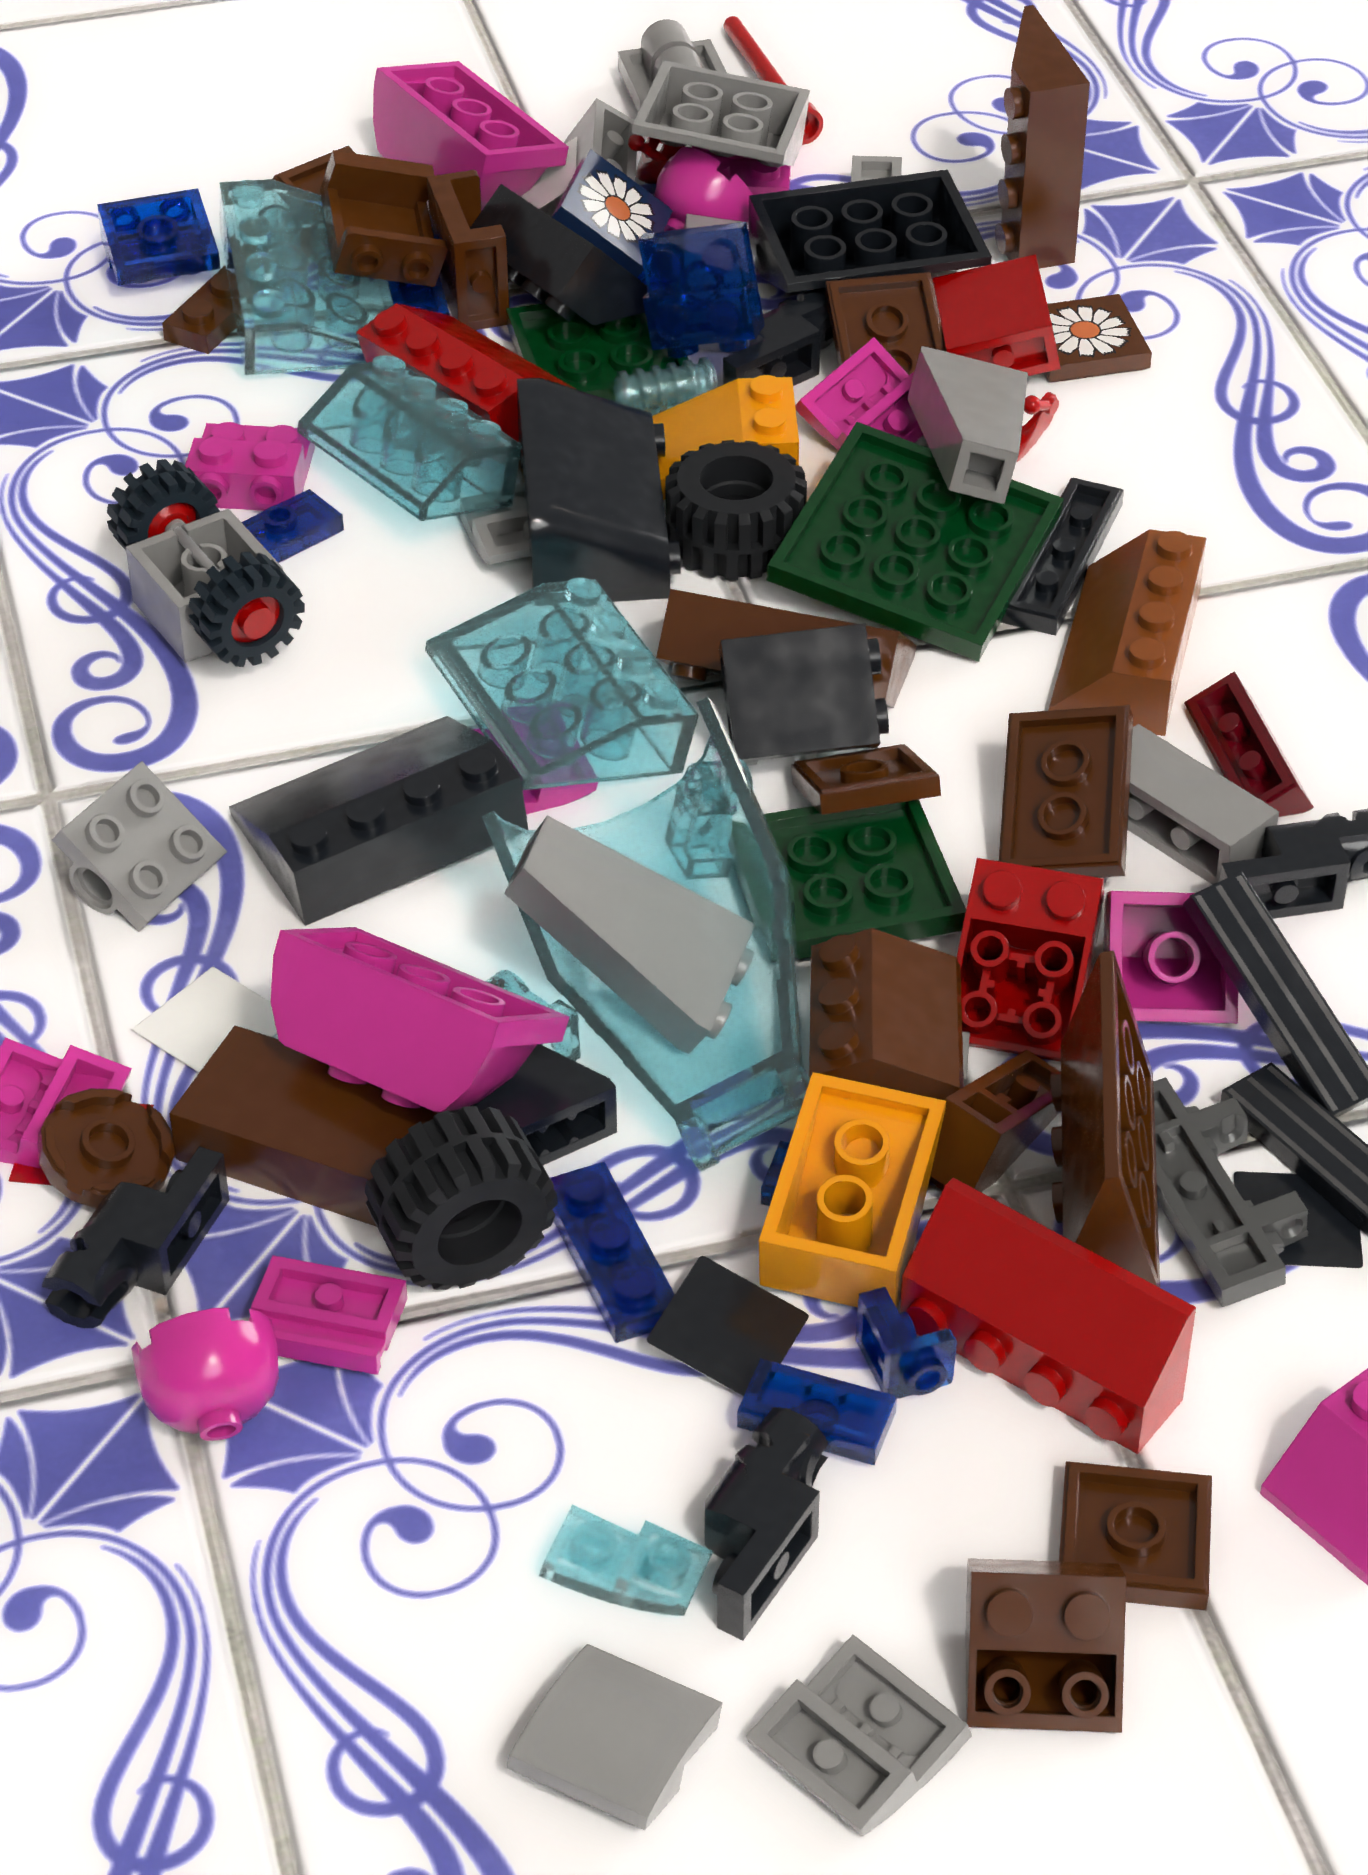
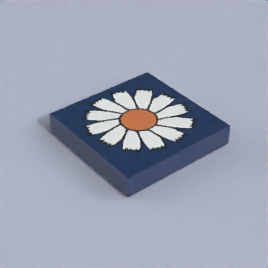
[552,149,673,277]

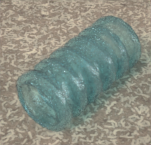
[614,357,718,413]

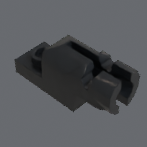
[723,288,834,386]
[1219,808,1368,919]
[42,1146,230,1328]
[704,1407,829,1641]

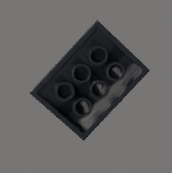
[748,169,992,293]
[229,716,528,926]

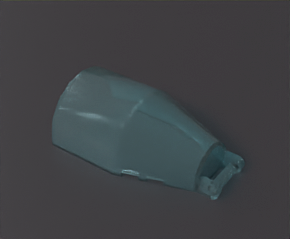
[482,696,810,1172]

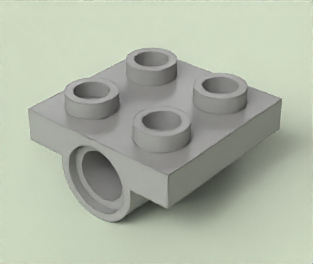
[617,19,727,112]
[52,761,227,932]

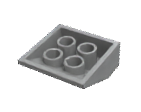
[631,60,811,167]

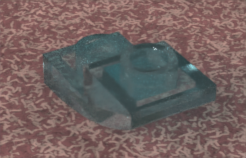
[539,1504,713,1616]

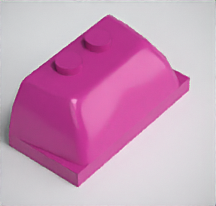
[373,61,569,211]
[270,927,570,1112]

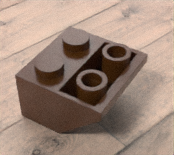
[965,1558,1126,1733]

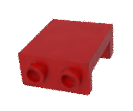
[933,254,1061,376]

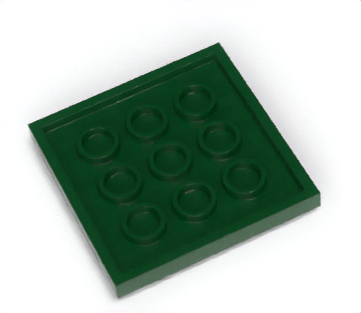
[766,422,1064,662]

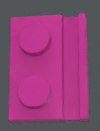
[249,1255,408,1375]

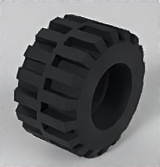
[665,440,807,580]
[364,1106,558,1290]

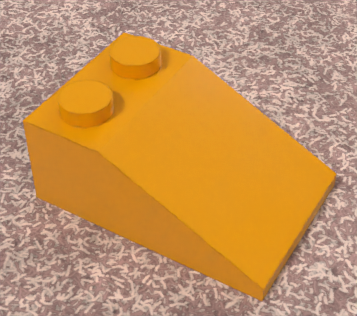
[652,375,799,500]
[759,1072,946,1316]

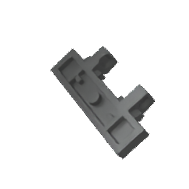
[1153,1077,1308,1307]

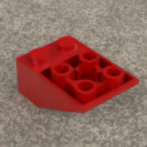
[956,858,1104,1062]

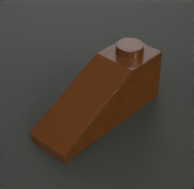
[930,1050,1061,1192]

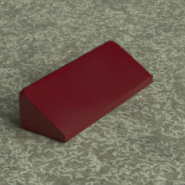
[1184,671,1314,817]

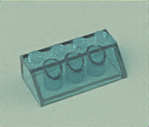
[297,356,522,521]

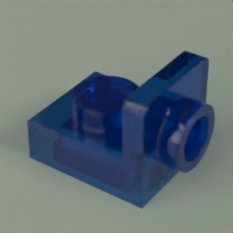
[855,1287,957,1402]

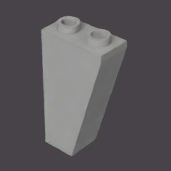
[907,346,1028,504]
[504,815,756,1054]

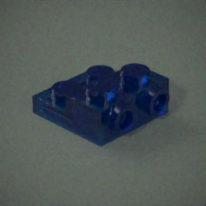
[97,188,220,286]
[638,222,765,358]

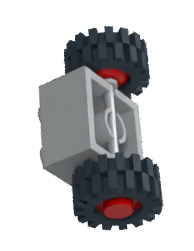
[107,459,305,667]

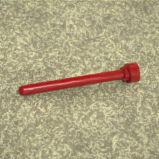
[723,16,824,145]

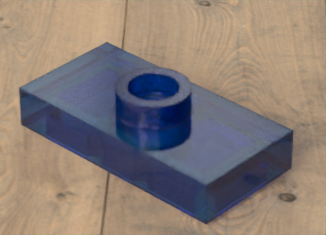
[242,489,344,563]
[737,1358,897,1466]

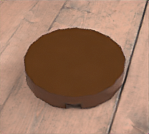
[37,1088,175,1209]

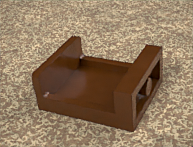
[320,150,448,287]
[427,170,509,330]

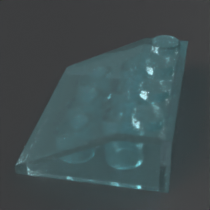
[219,179,393,375]
[425,578,699,790]

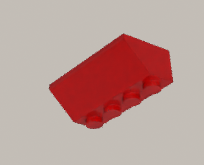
[356,303,576,462]
[900,1177,1196,1454]

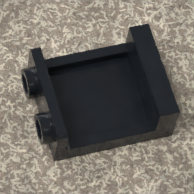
[718,623,889,767]

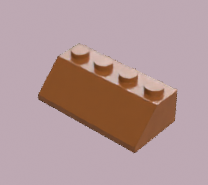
[1048,529,1207,736]

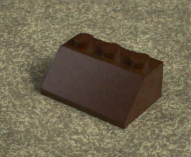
[809,928,964,1100]

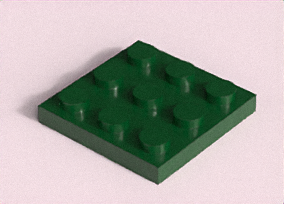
[506,288,696,404]
[736,799,966,962]

